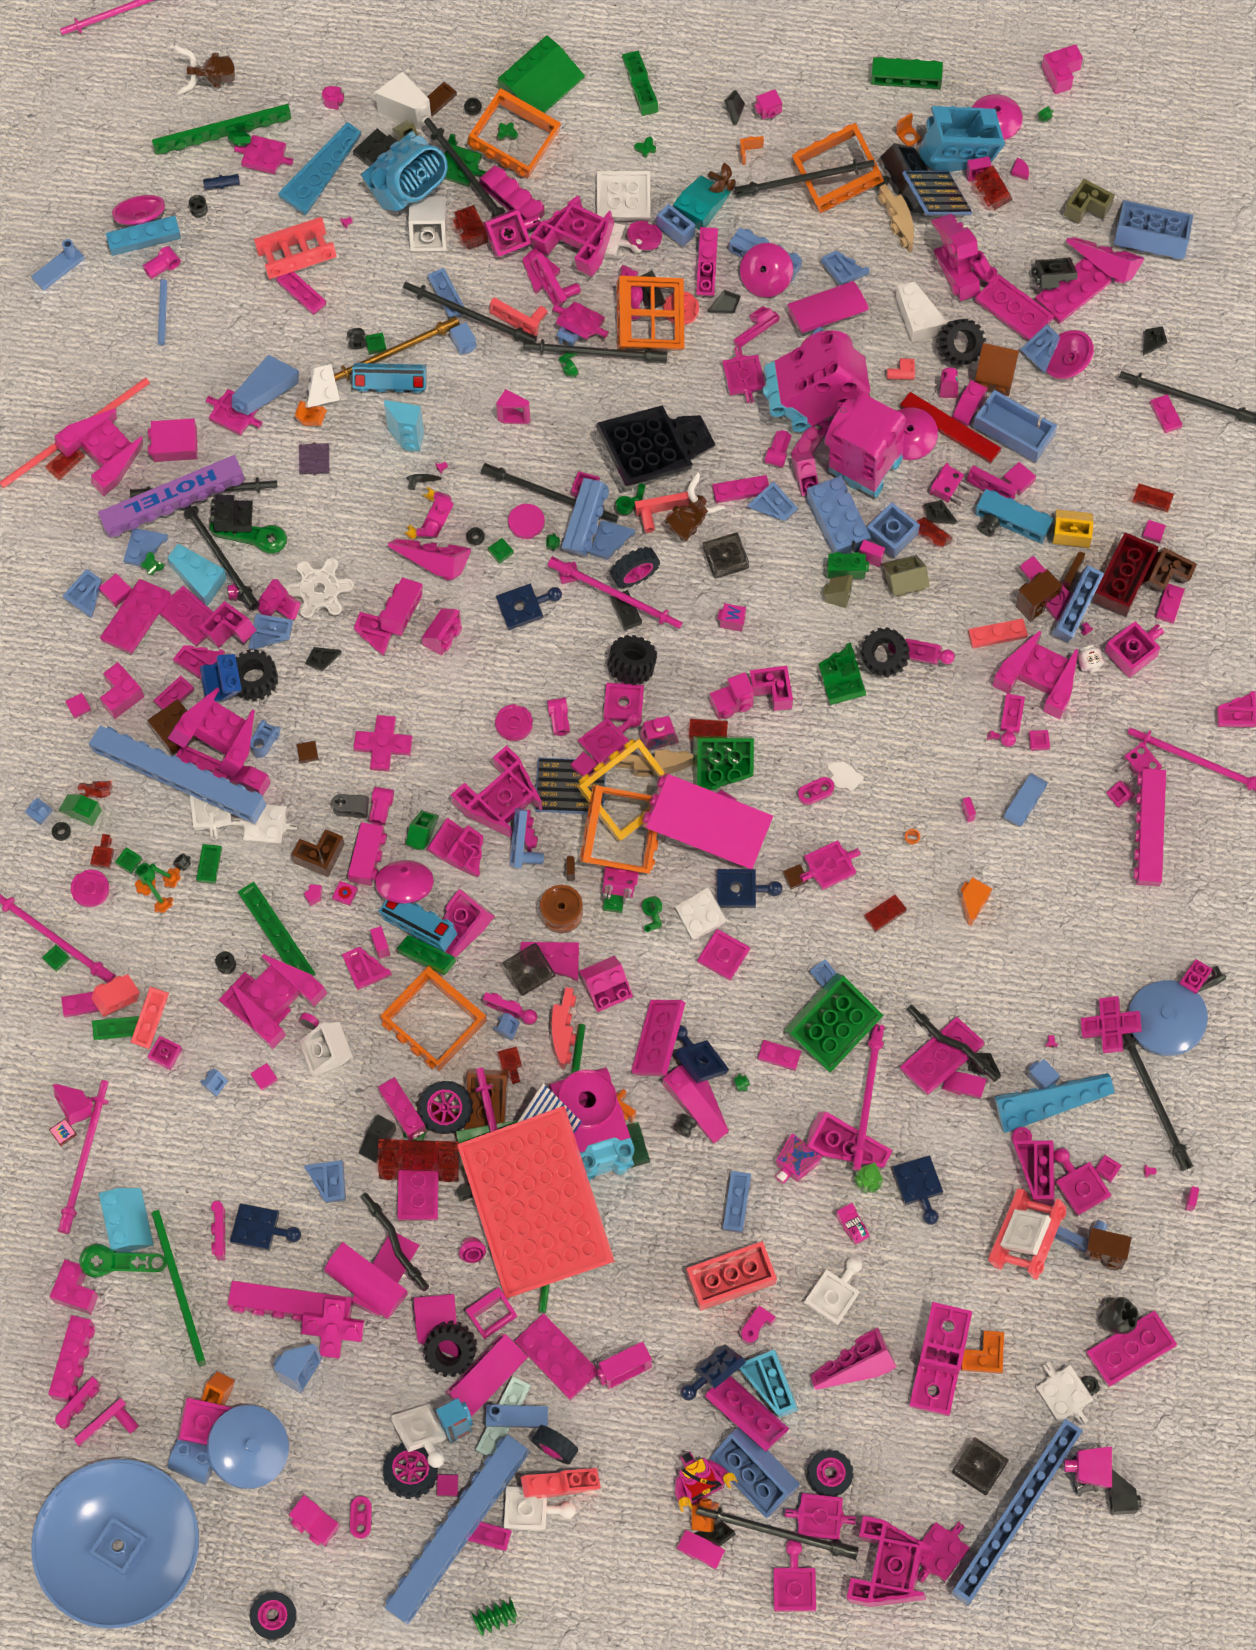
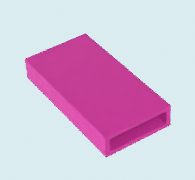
[642,772,773,869]

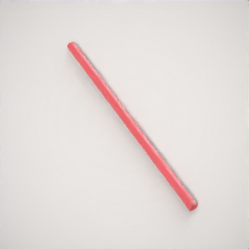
[0,378,150,488]

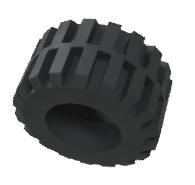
[936,319,986,365]
[860,627,910,678]
[607,635,657,685]
[235,649,278,701]
[423,1321,477,1377]

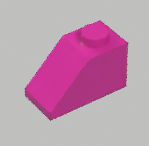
[952,380,987,426]
[229,766,271,796]
[53,1084,94,1125]

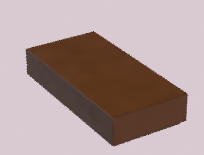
[427,82,457,117]
[1063,551,1086,591]

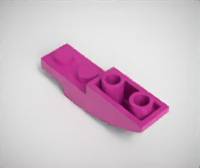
[696,227,718,296]

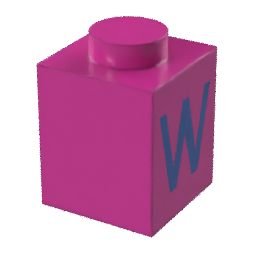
[717,603,746,632]

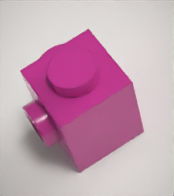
[754,89,782,120]

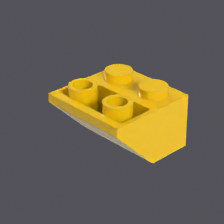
[1052,509,1094,548]

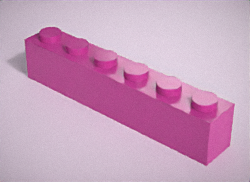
[1133,768,1166,886]
[228,1281,353,1322]

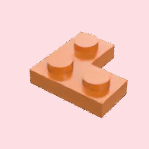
[961,1331,1004,1374]

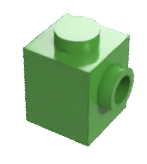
[854,1162,883,1194]

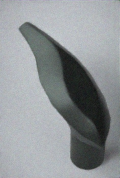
[406,474,442,490]
[1198,966,1227,992]

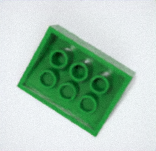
[498,35,585,113]
[784,973,884,1073]

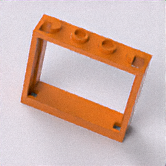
[467,88,561,179]
[792,123,884,214]
[579,785,658,874]
[380,966,487,1071]

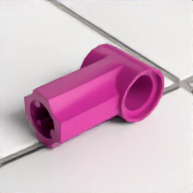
[142,246,181,279]
[969,250,997,283]
[765,430,792,468]
[547,697,570,736]
[369,786,394,826]

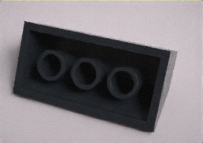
[880,143,928,214]

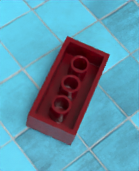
[1092,532,1159,617]

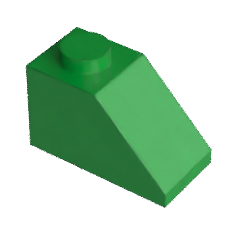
[59,794,102,826]
[406,810,439,850]

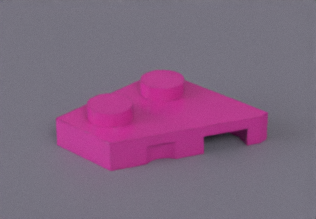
[522,248,560,294]
[173,645,225,680]
[1217,691,1256,727]
[342,947,392,990]

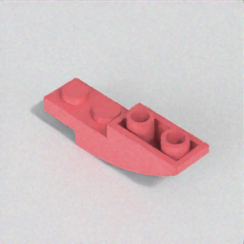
[552,987,577,1069]
[521,1468,601,1499]

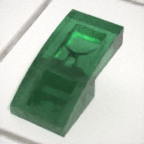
[626,1122,650,1168]

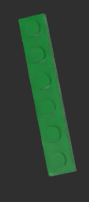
[237,882,316,976]

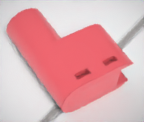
[887,358,915,380]

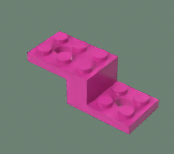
[909,1302,973,1417]

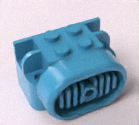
[919,106,1005,172]
[360,131,448,211]

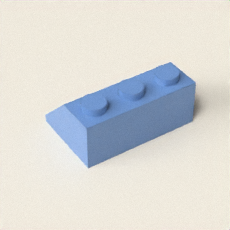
[273,1344,322,1394]

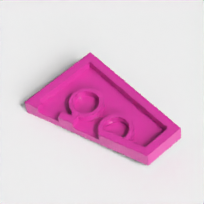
[520,942,579,981]

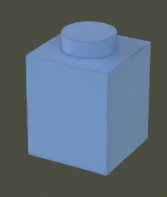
[450,322,477,355]
[1028,1059,1060,1089]

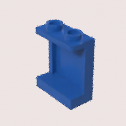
[200,654,242,703]

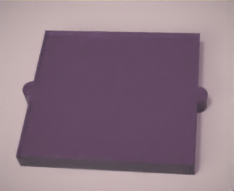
[299,442,330,476]

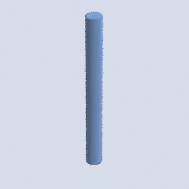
[158,279,167,346]

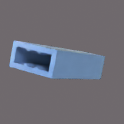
[232,355,299,415]

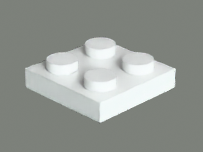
[675,887,728,941]
[1000,1209,1051,1255]

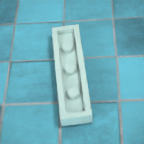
[476,1377,531,1457]

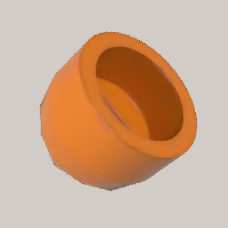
[905,829,920,845]

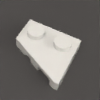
[305,364,340,408]

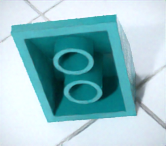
[673,175,731,230]

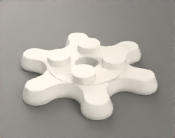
[285,558,354,618]

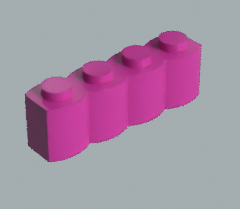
[479,165,545,222]

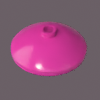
[972,94,1023,140]
[112,195,165,226]
[740,243,793,297]
[1046,330,1094,379]
[898,407,938,460]
[376,860,434,903]

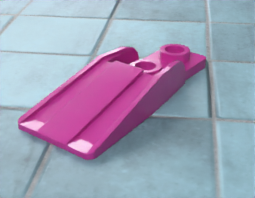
[1020,556,1071,621]

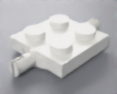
[190,795,233,840]
[232,805,298,845]
[1037,1362,1094,1426]

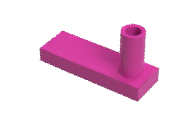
[530,253,581,306]
[73,1398,139,1447]

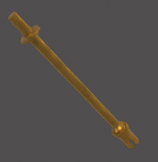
[334,316,460,381]

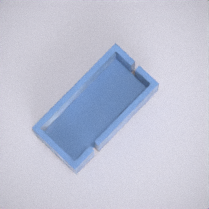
[973,390,1057,463]
[806,476,871,554]

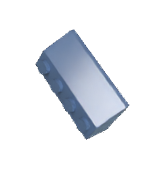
[709,1428,801,1519]

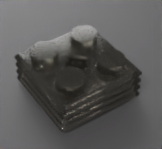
[703,532,749,579]
[502,943,556,996]
[952,1437,1009,1495]

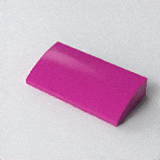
[787,281,869,333]

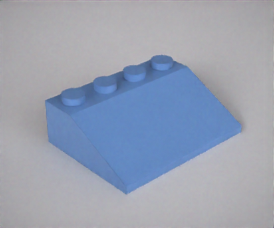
[1114,200,1193,259]

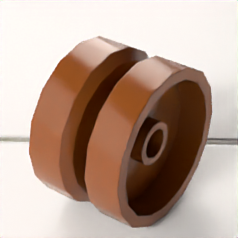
[540,884,583,934]

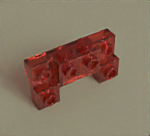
[378,1139,460,1182]

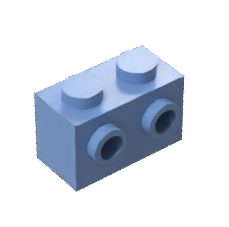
[657,204,695,247]

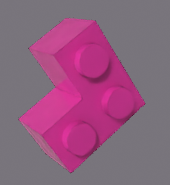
[1041,44,1083,94]
[199,601,256,648]
[100,662,144,719]
[749,665,793,711]
[709,672,754,720]
[50,1260,98,1315]
[288,1495,340,1546]

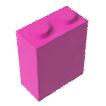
[148,418,198,462]

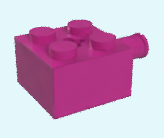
[482,209,541,257]
[1104,621,1164,678]

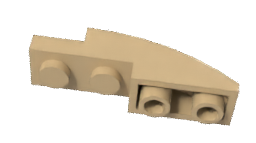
[878,184,914,253]
[616,749,693,777]

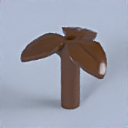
[708,163,736,193]

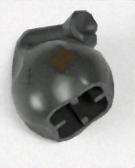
[1098,1297,1139,1334]

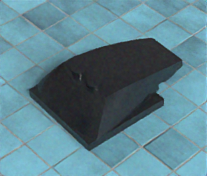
[596,405,716,487]

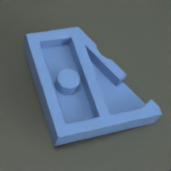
[821,250,870,285]
[1020,324,1060,373]
[747,481,798,521]
[590,520,635,560]
[123,528,168,567]
[63,569,102,618]
[249,614,293,650]
[305,1160,346,1203]

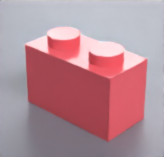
[91,974,140,1017]

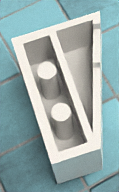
[896,281,947,342]

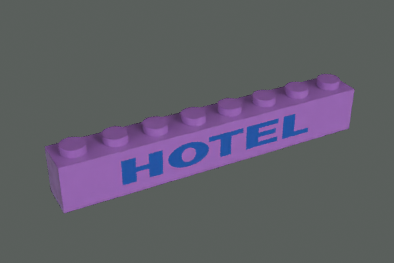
[98,454,245,538]

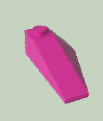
[1066,237,1144,283]
[388,538,471,580]
[438,889,495,973]
[663,1065,729,1144]
[807,1111,893,1168]
[810,1327,897,1390]

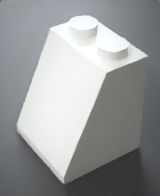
[375,72,431,129]
[409,196,447,251]

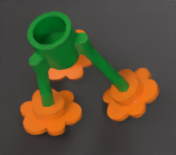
[135,863,181,913]

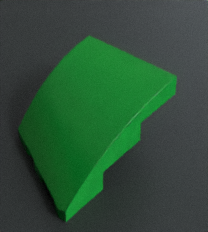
[818,642,866,705]

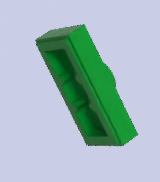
[196,844,222,884]

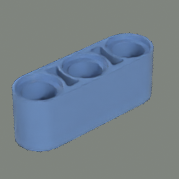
[1004,773,1048,827]

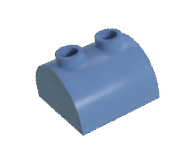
[168,1440,213,1486]

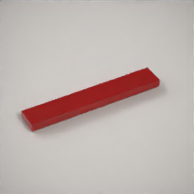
[900,392,1001,464]

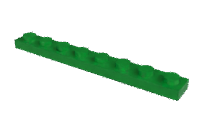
[152,104,292,155]

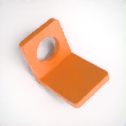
[896,113,922,147]
[739,136,764,165]

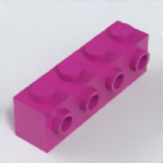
[48,1315,95,1403]

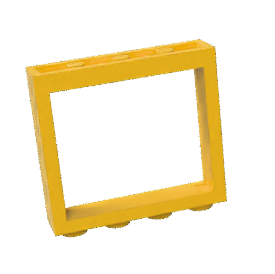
[576,739,664,841]

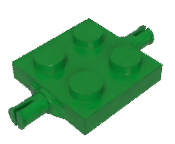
[444,143,487,187]

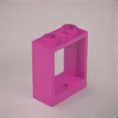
[597,1341,652,1390]

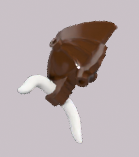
[174,46,235,96]
[664,472,725,542]

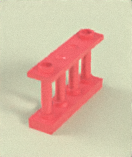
[254,217,337,279]
[988,1188,1067,1280]

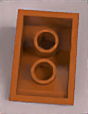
[975,343,1019,396]
[465,1068,509,1130]

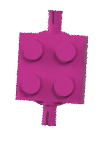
[234,135,294,174]
[552,301,609,339]
[722,346,765,403]
[206,389,263,436]
[800,840,861,890]
[785,1493,856,1540]
[917,1521,970,1583]

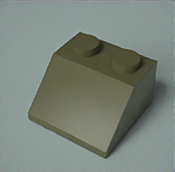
[881,555,930,596]

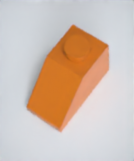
[960,877,992,926]
[201,1371,235,1406]

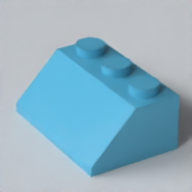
[384,400,424,452]
[99,1188,154,1252]

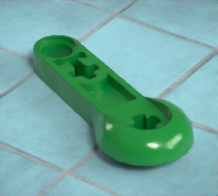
[210,523,287,554]
[79,1244,167,1278]

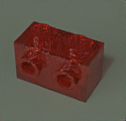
[975,165,1013,211]
[453,205,488,250]

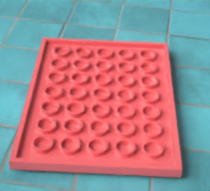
[457,1106,615,1298]

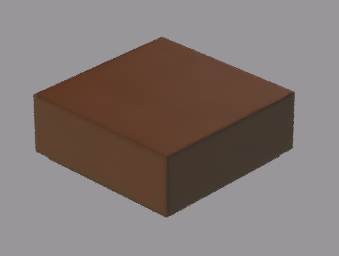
[297,741,319,764]
[567,856,575,881]
[783,864,808,890]

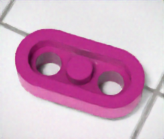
[798,777,834,805]
[350,1496,372,1539]

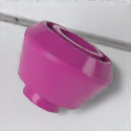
[459,1237,486,1263]

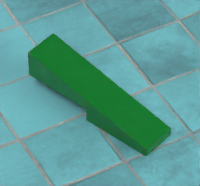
[622,50,659,116]

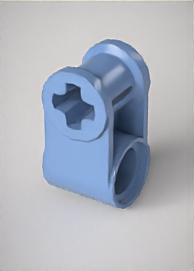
[250,719,281,758]

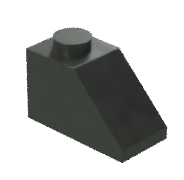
[359,1114,396,1163]
[1108,1470,1141,1515]

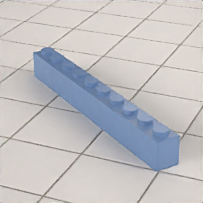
[89,725,266,824]
[951,1419,1083,1606]
[385,1434,530,1625]

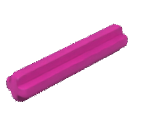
[734,312,780,347]

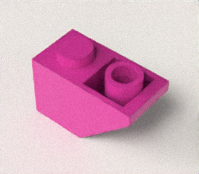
[792,451,819,496]

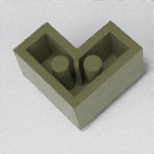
[1064,179,1115,224]

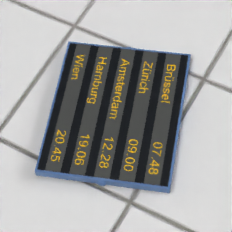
[902,171,973,215]
[535,758,606,814]

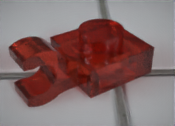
[78,781,113,798]
[90,834,114,869]
[498,1046,522,1084]

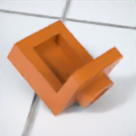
[295,401,327,426]
[616,1089,636,1123]
[692,1498,719,1532]

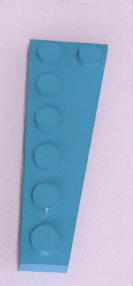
[278,122,361,216]
[994,1073,1115,1133]

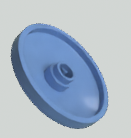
[1128,980,1208,1056]
[207,1405,289,1489]

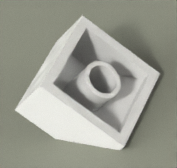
[299,1022,353,1076]

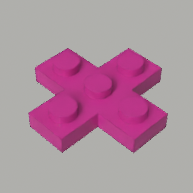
[354,715,413,772]
[1081,996,1142,1054]
[301,1296,365,1359]

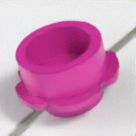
[228,583,239,601]

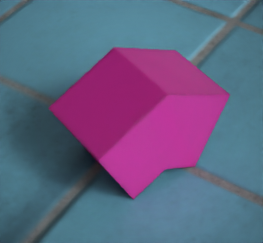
[304,884,323,907]

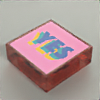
[49,1118,77,1146]

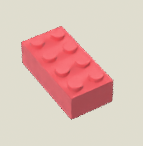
[686,1241,777,1311]

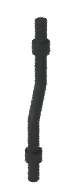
[907,1004,1000,1082]
[361,1193,429,1291]

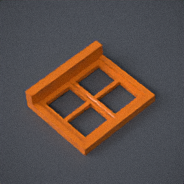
[616,276,685,350]

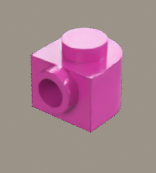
[322,86,344,110]

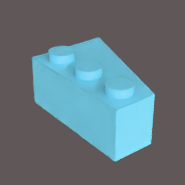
[168,543,227,607]
[740,1350,799,1418]

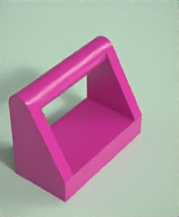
[496,389,531,424]
[465,1287,518,1340]

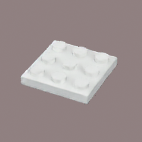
[597,171,650,221]

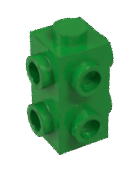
[827,552,869,579]

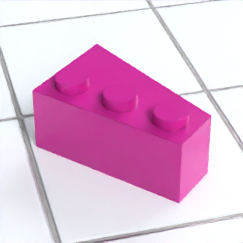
[1013,1140,1055,1205]

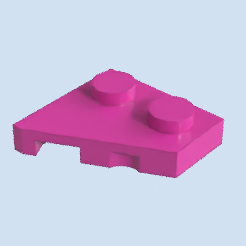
[354,612,393,656]

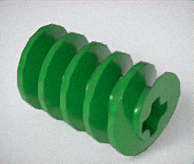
[471,1597,517,1636]

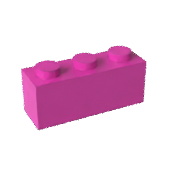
[379,577,423,636]
[348,822,387,886]
[378,1077,427,1141]

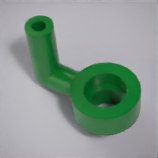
[559,353,579,378]
[615,483,646,515]
[642,896,662,932]

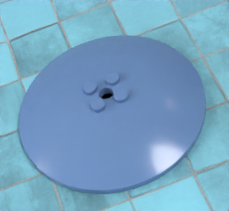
[31,1459,199,1629]

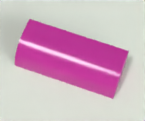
[352,1233,420,1316]
[324,1242,408,1320]
[445,1333,528,1417]

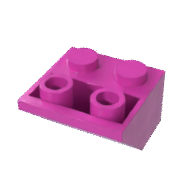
[422,608,462,656]
[579,955,633,1012]

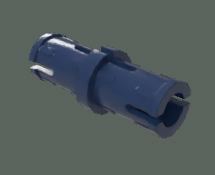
[203,174,240,190]

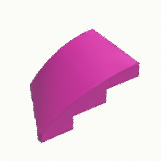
[426,818,483,877]
[414,1294,460,1357]

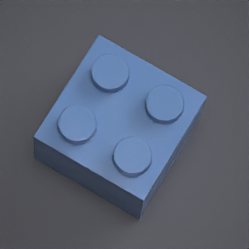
[867,502,920,559]

